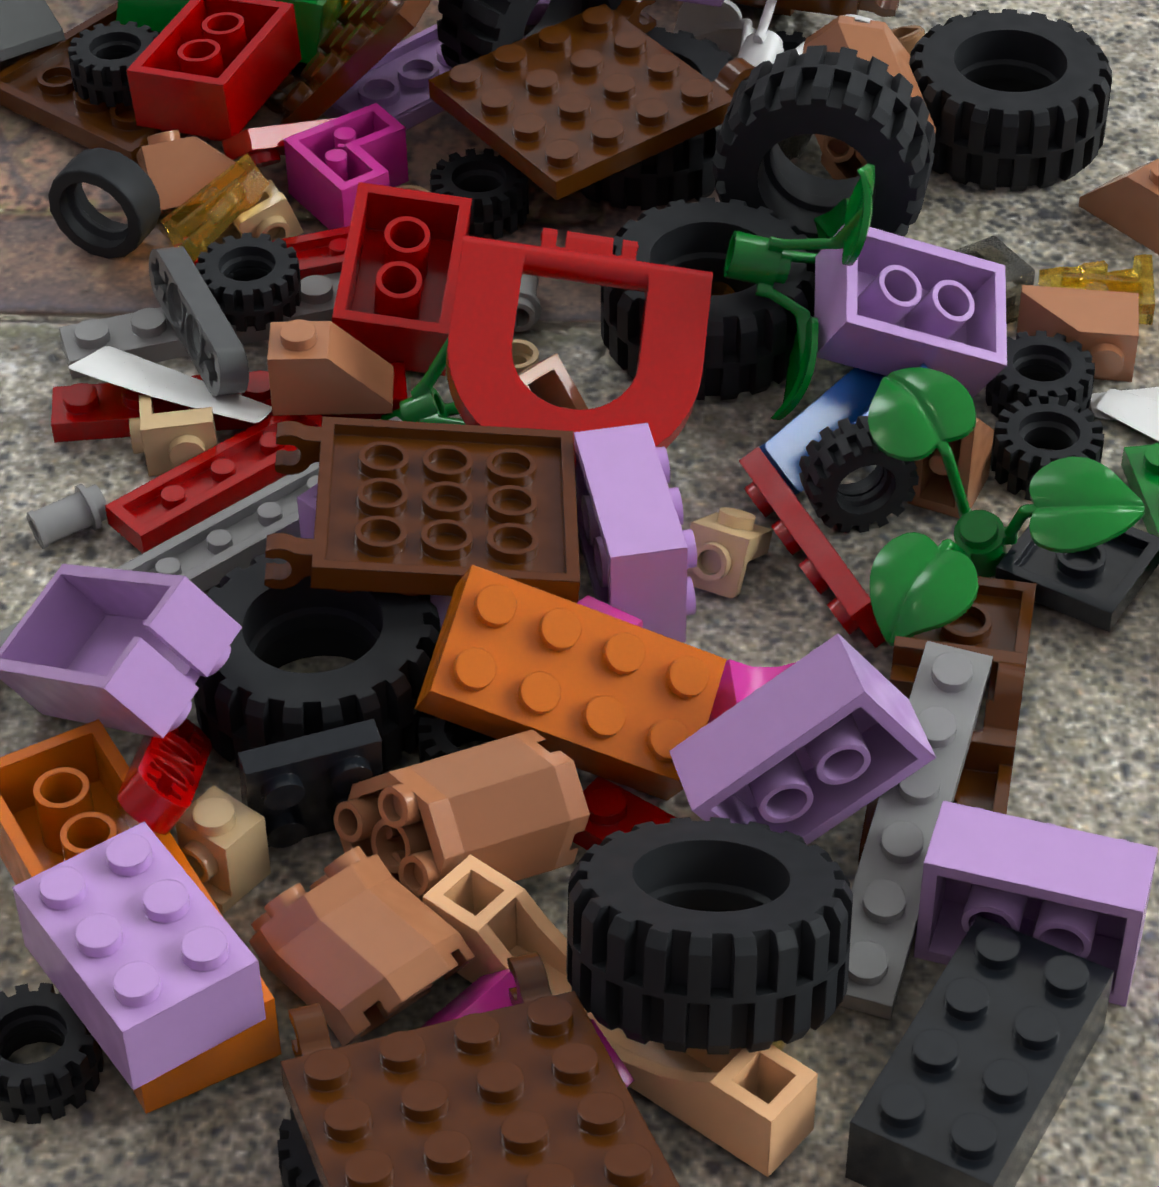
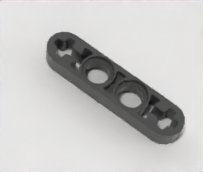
[149,246,249,396]

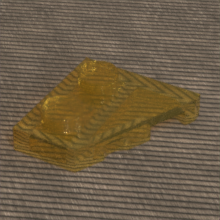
[161,153,270,263]
[1038,254,1155,325]

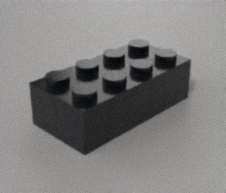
[845,915,1114,1187]

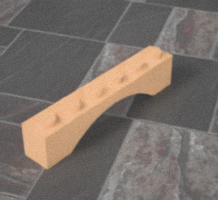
[422,854,818,1177]

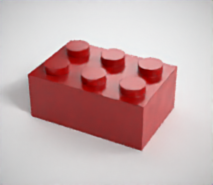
[126,0,302,141]
[332,182,472,376]

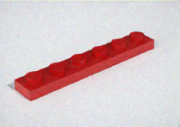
[51,362,408,443]

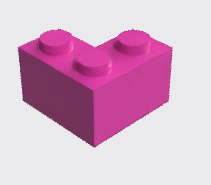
[284,103,409,230]

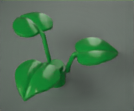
[724,164,875,420]
[868,367,1145,647]

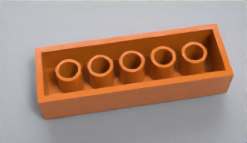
[0,719,282,1114]

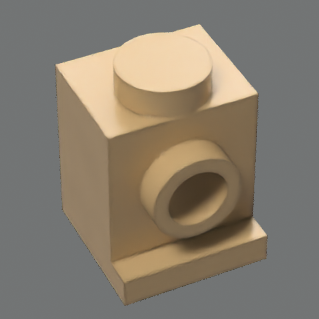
[176,785,271,914]

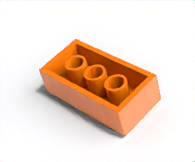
[415,564,727,801]

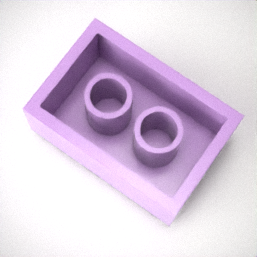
[814,224,1007,398]
[574,423,697,642]
[669,634,936,845]
[914,801,1158,1007]
[12,822,266,1090]

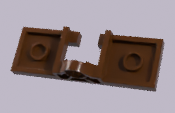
[858,576,1037,865]

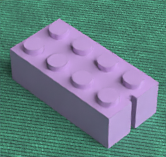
[0,564,242,739]

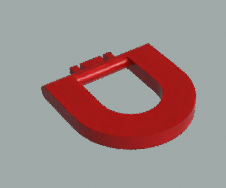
[446,227,713,449]

